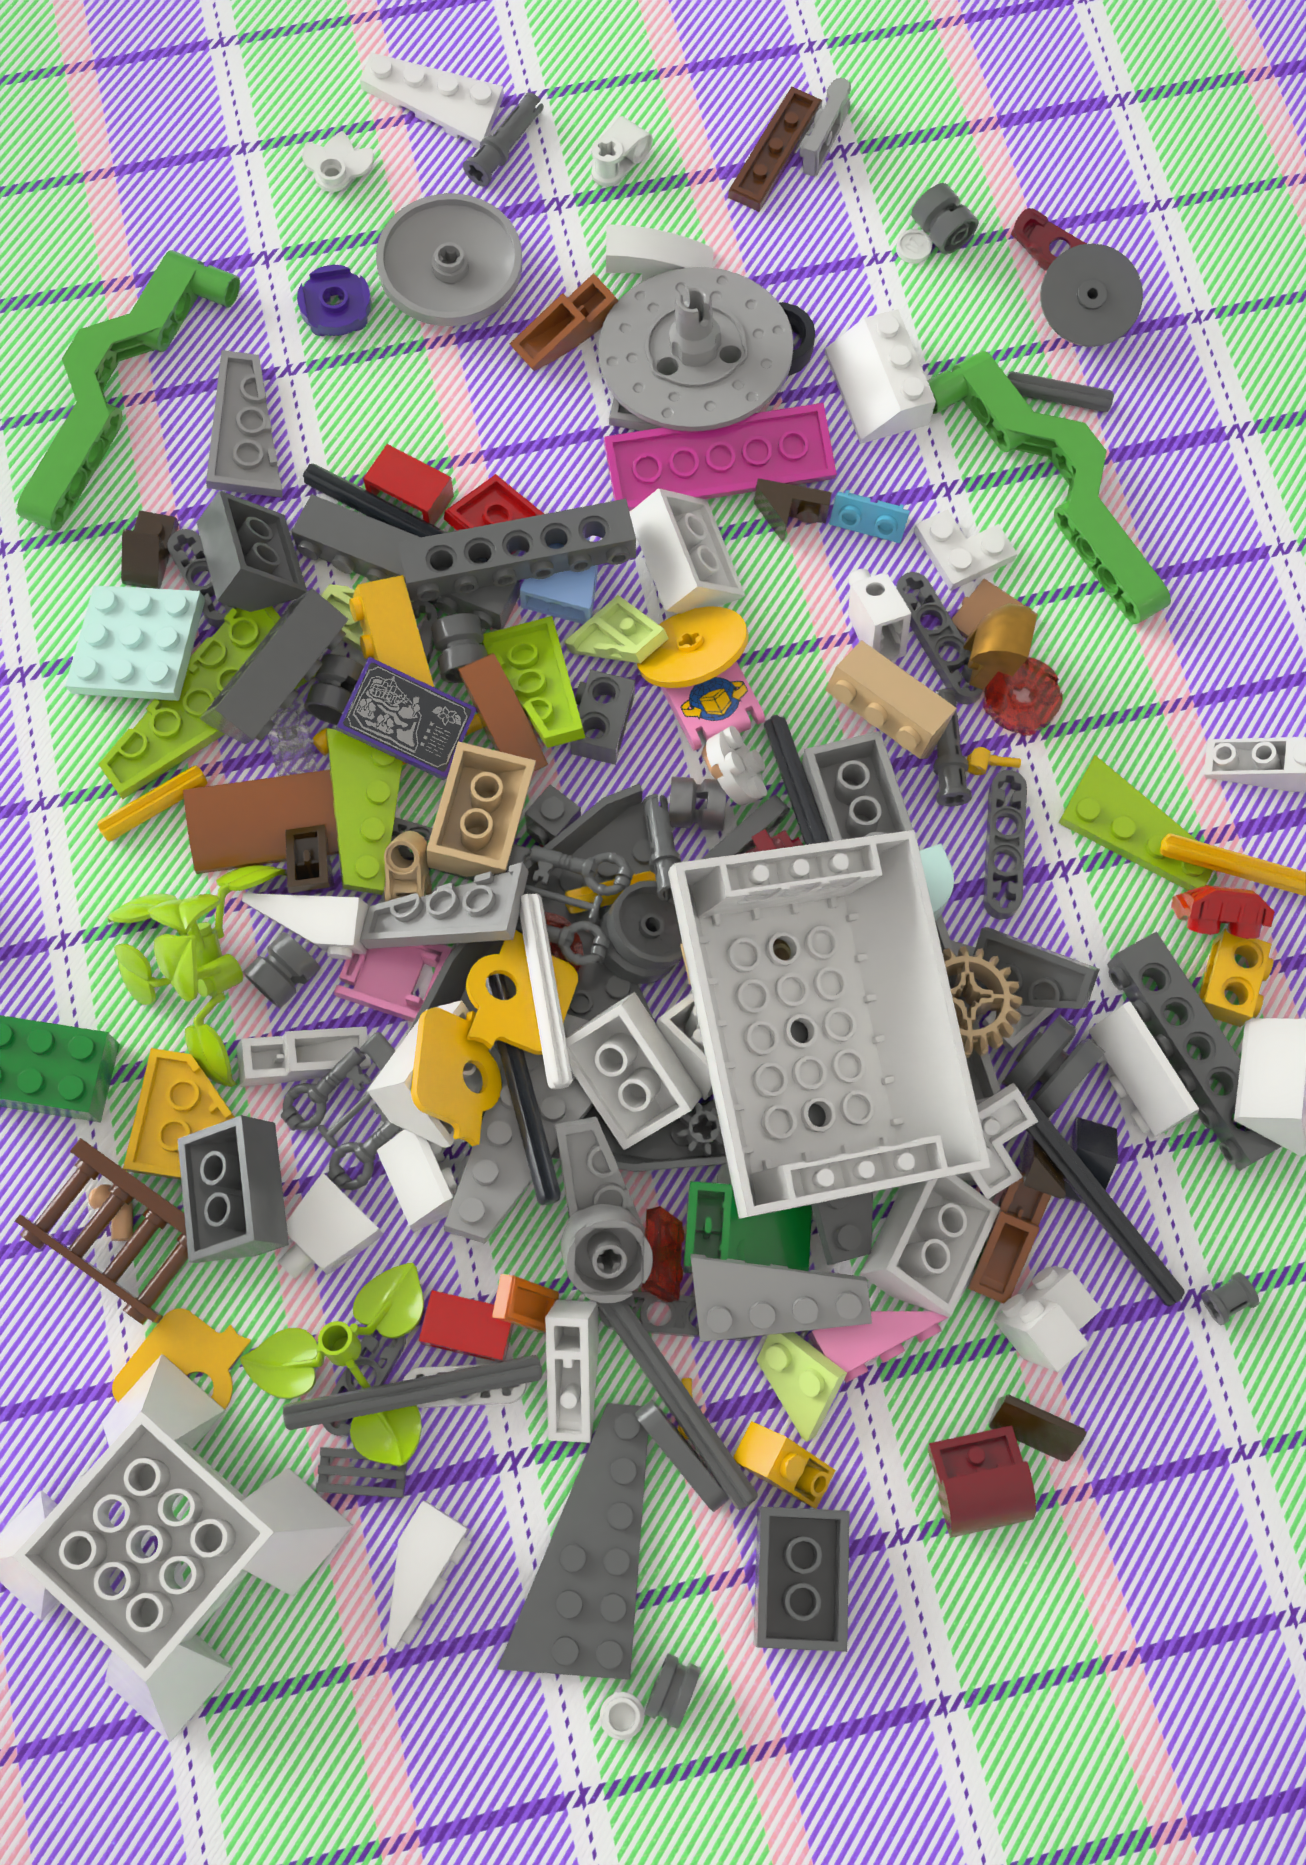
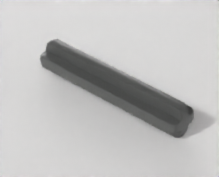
[1007,371,1114,412]

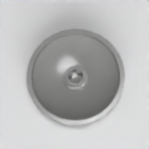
[376,193,522,326]

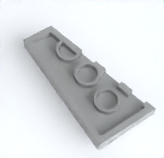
[206,350,282,498]
[360,862,529,949]
[554,1117,664,1276]
[691,1254,872,1342]

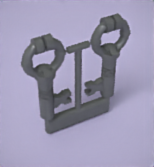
[494,844,634,966]
[280,1032,402,1190]

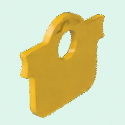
[466,930,578,1055]
[411,1007,502,1147]
[112,1308,251,1410]

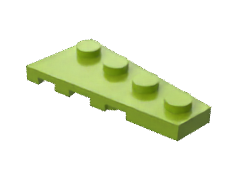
[326,728,403,895]

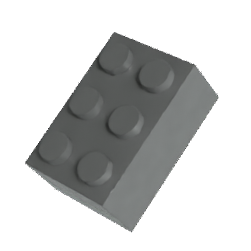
[753,1506,850,1652]

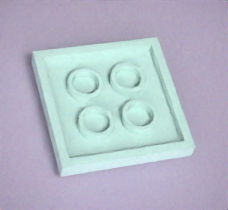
[65,585,205,701]

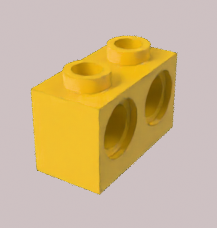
[1199,928,1273,1027]

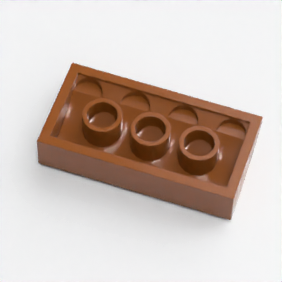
[183,769,339,874]

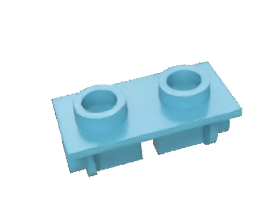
[829,490,910,544]

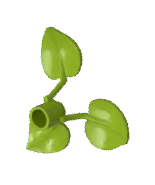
[107,865,287,968]
[114,934,243,1087]
[240,1263,424,1467]

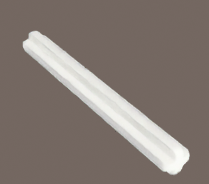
[519,893,573,1089]

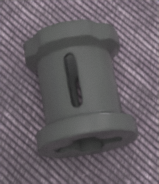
[1201,1272,1260,1325]

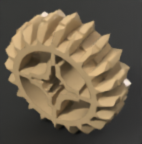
[942,946,1022,1058]

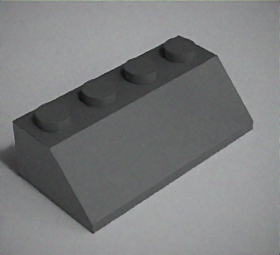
[200,588,349,744]

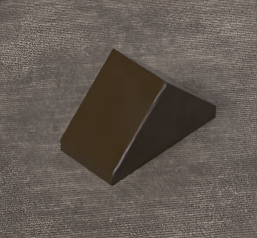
[285,824,334,893]

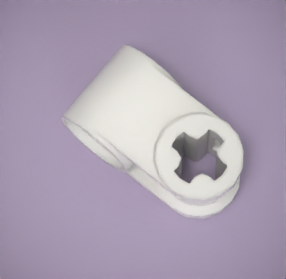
[591,116,653,187]

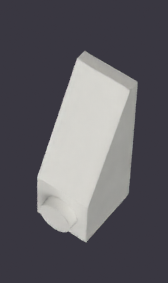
[242,893,369,960]
[545,1300,599,1443]

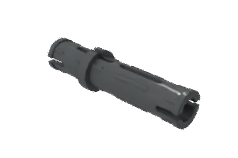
[642,794,682,902]

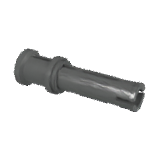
[463,93,544,186]
[933,689,972,807]

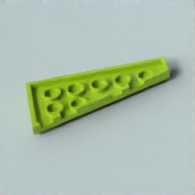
[98,606,316,800]

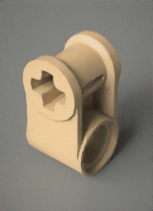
[384,831,432,902]

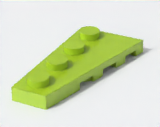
[481,616,585,748]
[1058,755,1214,891]

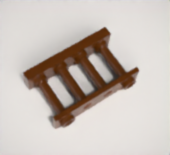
[15,1138,188,1325]

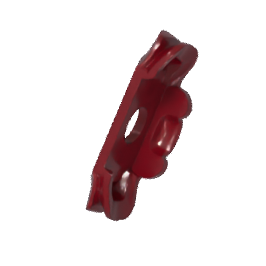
[1011,208,1087,271]

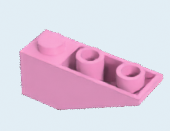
[808,1311,948,1383]

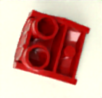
[1171,885,1275,939]

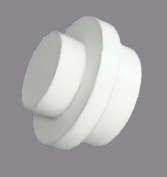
[600,1692,644,1740]

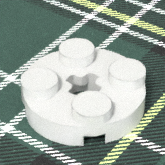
[706,726,767,806]

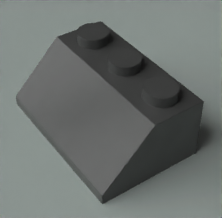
[196,490,307,612]
[177,1115,289,1263]

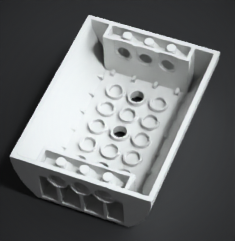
[668,830,991,1219]

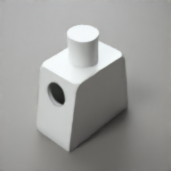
[848,569,911,661]
[277,1173,383,1279]

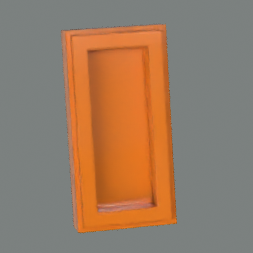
[492,1274,559,1333]

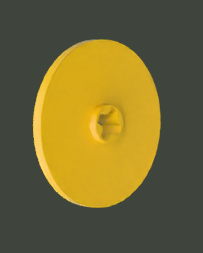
[636,606,749,688]

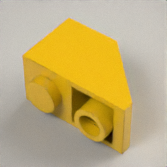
[733,1421,836,1509]

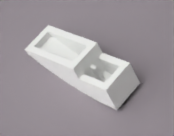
[606,224,714,281]
[236,1027,371,1087]

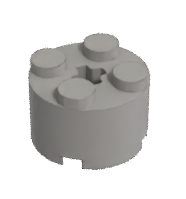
[561,1204,653,1303]

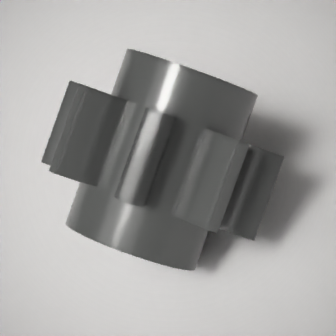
[676,1103,724,1157]

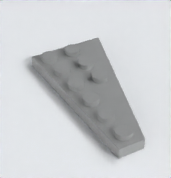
[444,1014,594,1244]

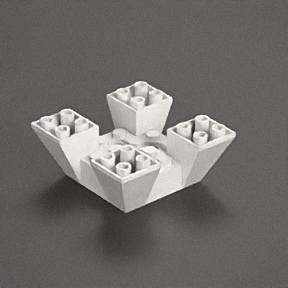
[0,1354,353,1742]

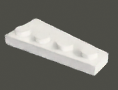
[359,52,504,149]

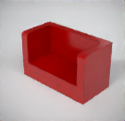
[363,444,454,525]
[419,1290,514,1362]

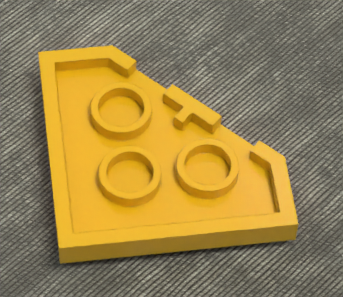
[123,1048,235,1180]

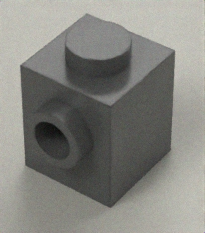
[525,784,581,846]

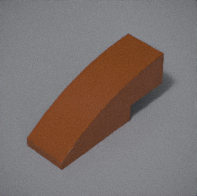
[509,273,618,371]
[458,653,548,772]
[968,1168,1051,1304]

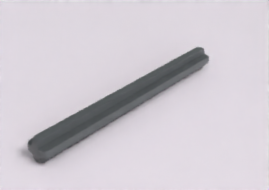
[596,1300,758,1510]
[283,1355,542,1430]

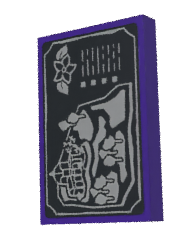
[335,657,477,780]

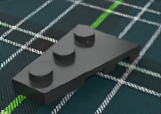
[973,927,1100,1009]

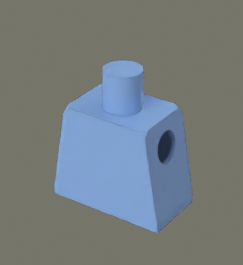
[520,537,598,624]

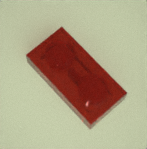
[642,1206,685,1303]

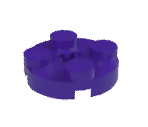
[297,265,372,336]

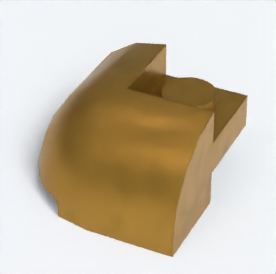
[963,603,1037,690]

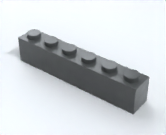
[291,494,520,630]

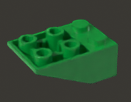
[683,1181,812,1273]

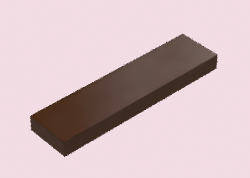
[728,86,823,212]

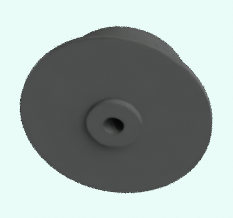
[1040,243,1143,347]

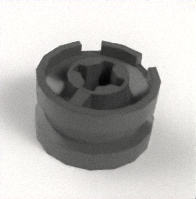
[644,1653,701,1729]

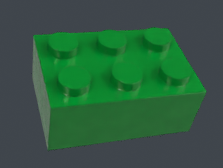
[0,1015,120,1123]

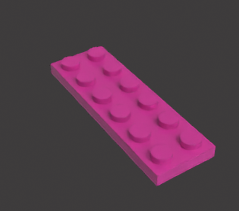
[604,403,837,511]

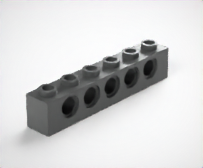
[398,499,636,601]
[1107,931,1282,1171]

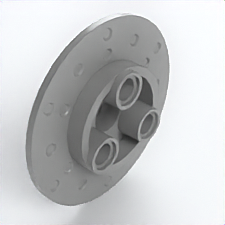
[598,267,793,431]

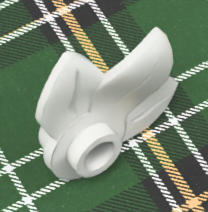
[302,131,374,192]

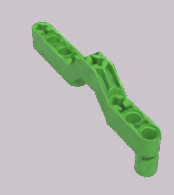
[17,250,240,531]
[927,351,1171,624]

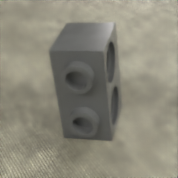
[570,669,635,765]

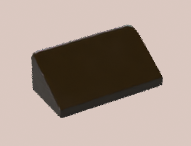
[1020,1134,1066,1199]
[989,1394,1087,1462]

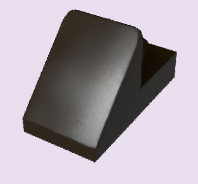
[754,478,832,541]
[121,510,179,589]

